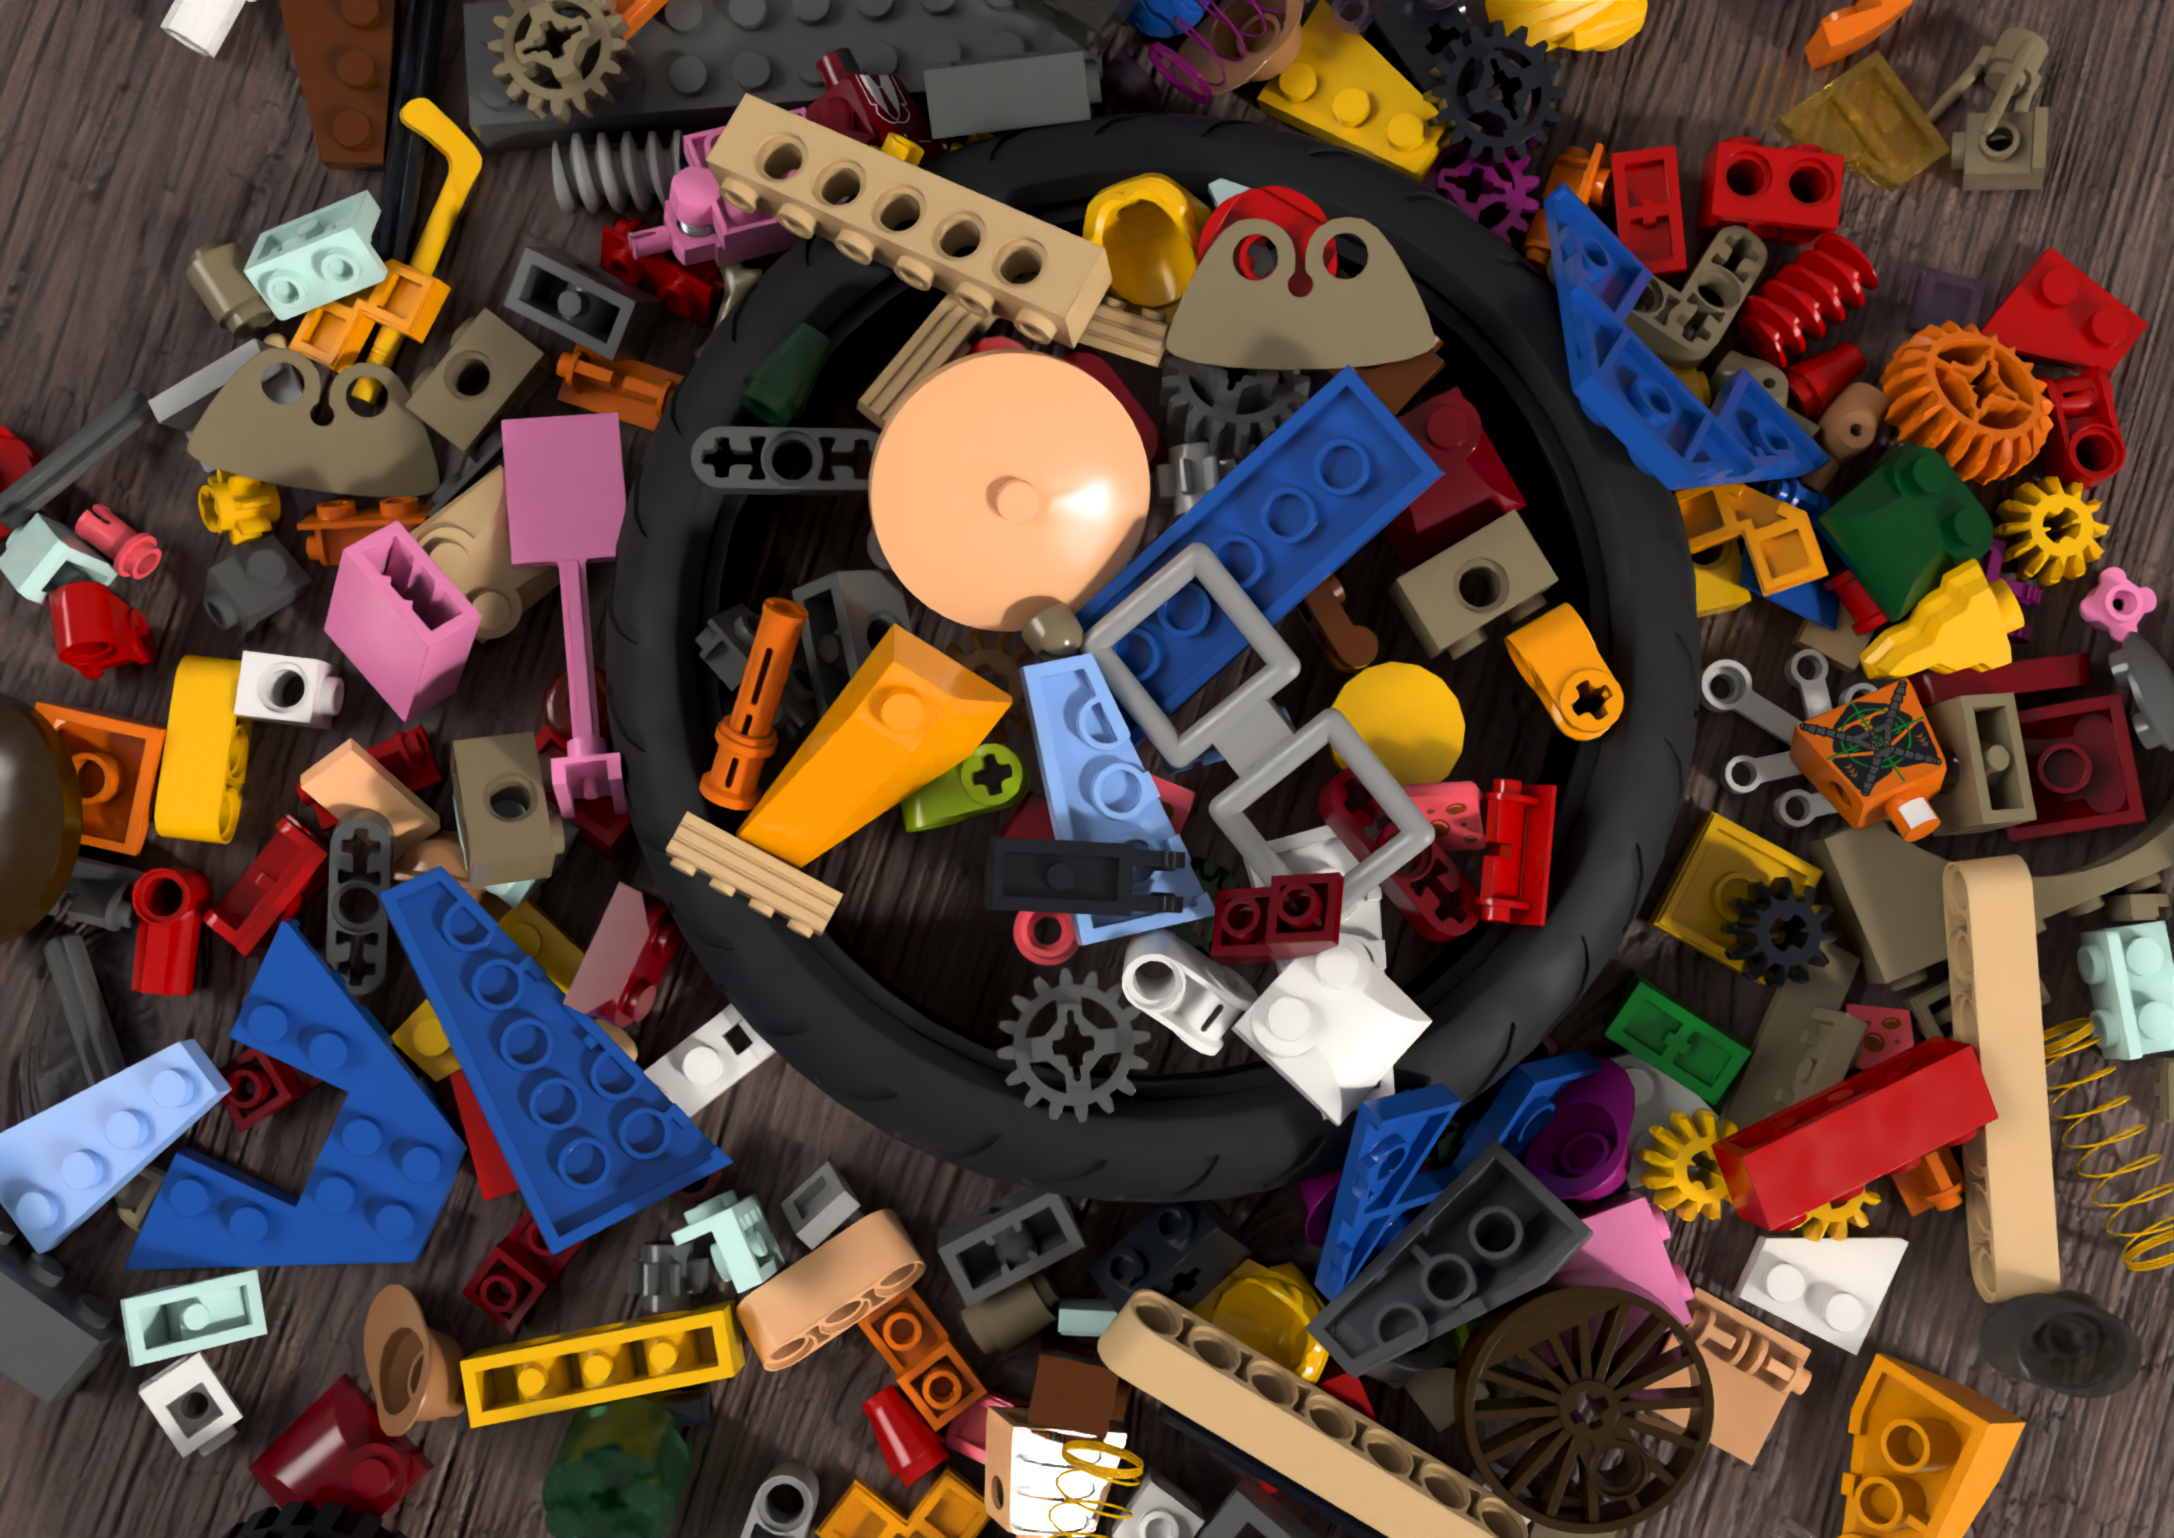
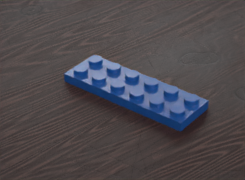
[1075,365,1446,748]

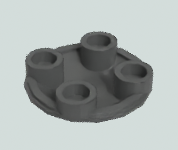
[2108,631,2174,751]

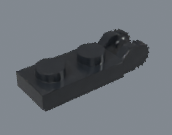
[984,837,1186,916]

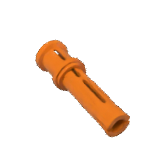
[699,597,809,811]

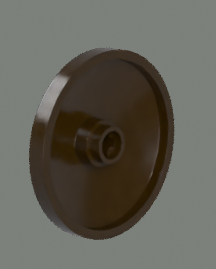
[0,693,83,944]

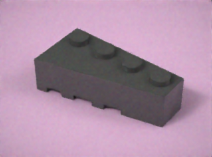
[0,1215,125,1405]

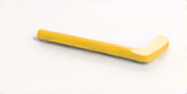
[351,98,482,406]

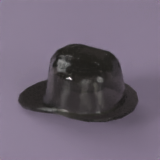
[1979,1290,2143,1399]

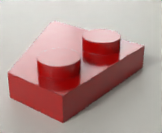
[1979,247,2149,374]

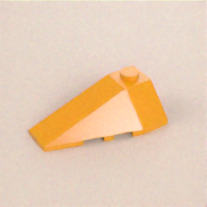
[736,623,1013,870]
[1837,1353,2026,1538]

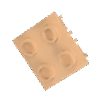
[1641,1286,1812,1466]

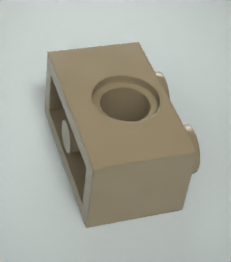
[404,307,557,463]
[1388,509,1559,660]
[1922,692,2037,837]
[450,731,565,888]

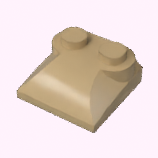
[409,464,560,644]

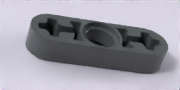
[691,426,880,496]
[326,809,394,995]

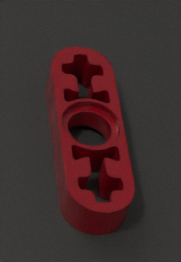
[1905,653,2094,708]
[1318,768,1481,942]

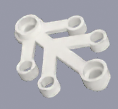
[1700,649,1891,828]

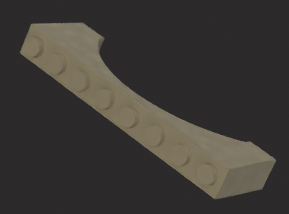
[1805,793,2174,991]

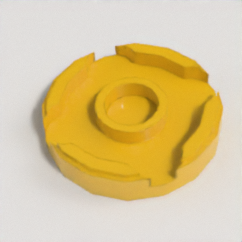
[1328,662,1465,791]

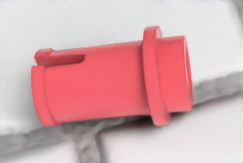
[75,503,162,579]

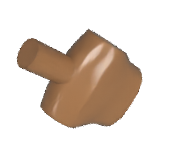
[1799,382,1890,493]

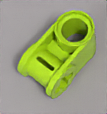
[900,743,1031,832]

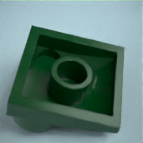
[1811,441,1993,623]

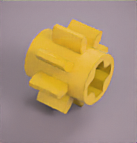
[198,469,281,545]

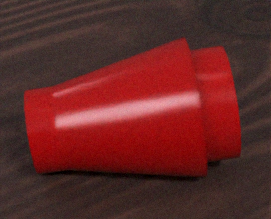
[1781,341,1866,422]
[861,1384,950,1488]

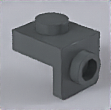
[203,534,313,644]

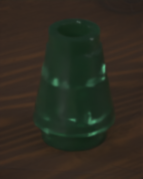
[740,323,832,427]

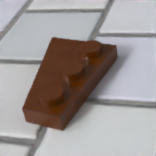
[279,0,403,172]

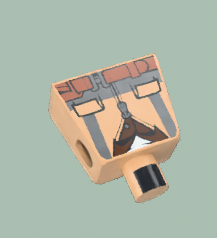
[984,1406,1127,1538]

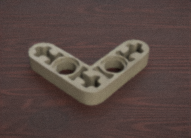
[1546,225,1767,370]

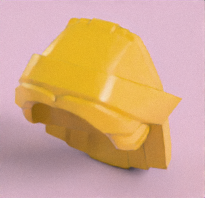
[1485,0,1647,52]
[1082,172,1213,326]
[1191,1258,1329,1386]

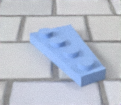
[1019,653,1215,946]
[0,1038,232,1254]

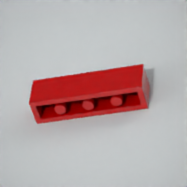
[1711,1036,1999,1232]

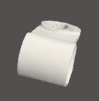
[1122,928,1258,1056]

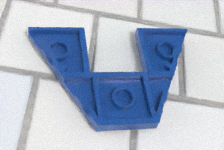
[1543,182,1831,490]
[124,916,470,1270]
[1314,1050,1603,1302]

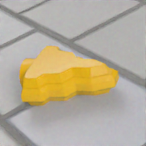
[1859,558,2025,679]

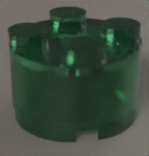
[542,1397,694,1538]

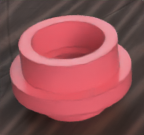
[1013,911,1080,966]

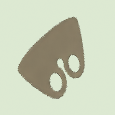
[1166,217,1435,370]
[187,348,440,497]

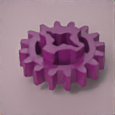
[1422,127,1540,246]

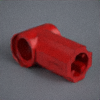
[131,867,213,996]

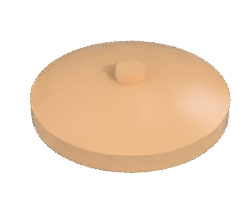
[868,349,1150,632]

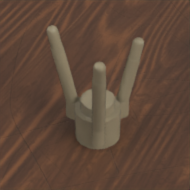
[1924,27,2049,151]

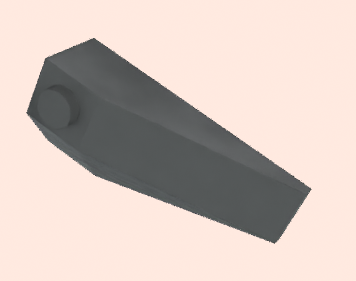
[1305,1140,1594,1379]

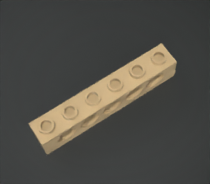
[705,93,1113,349]

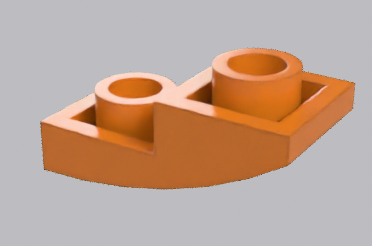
[1804,0,1915,70]
[857,1284,988,1432]

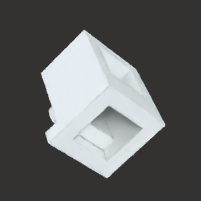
[138,1350,243,1458]

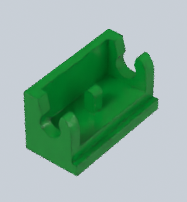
[1603,969,1752,1106]

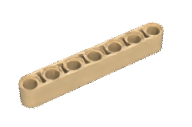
[1942,854,2060,1303]
[1097,1289,1528,1538]

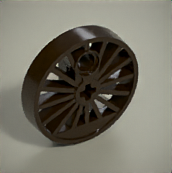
[1453,1271,1714,1534]

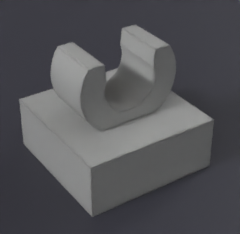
[780,1161,865,1250]

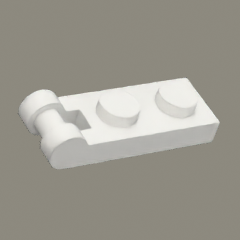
[644,1003,776,1118]

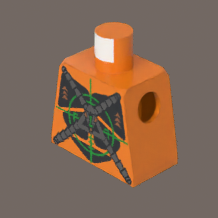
[1789,677,1947,842]

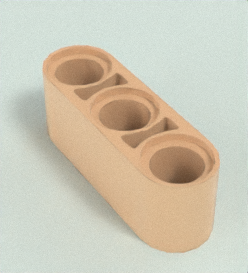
[736,1209,926,1371]

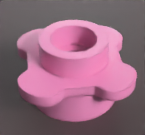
[2079,567,2157,642]

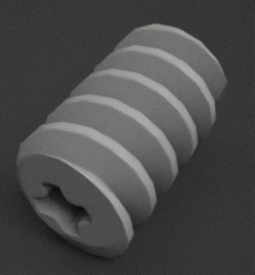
[552,130,689,215]

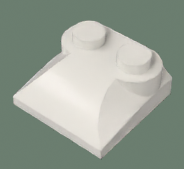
[1231,932,1432,1127]

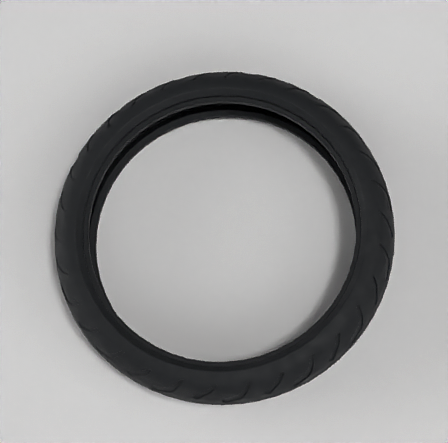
[605,113,1701,1203]

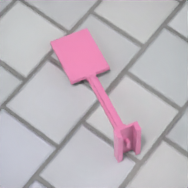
[501,412,628,819]

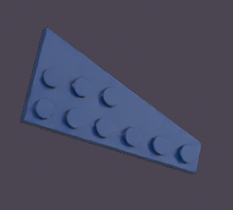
[378,866,733,1255]

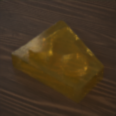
[1773,50,1951,193]

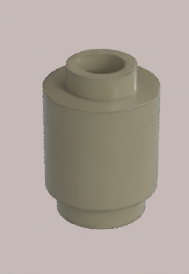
[186,240,277,339]
[961,1269,1062,1356]

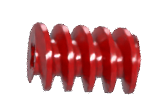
[1736,234,1879,370]

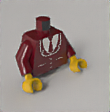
[805,48,994,203]

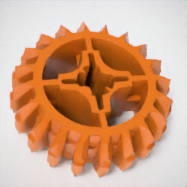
[1879,320,2054,486]

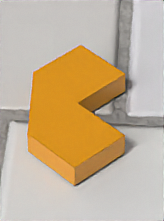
[288,259,451,373]
[1674,483,1828,597]
[815,1464,992,1538]

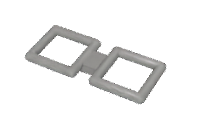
[1079,542,1435,913]

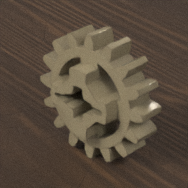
[488,0,634,124]

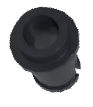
[629,1382,714,1439]

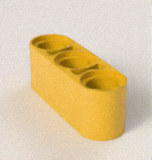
[154,654,254,844]

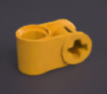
[1504,602,1624,741]

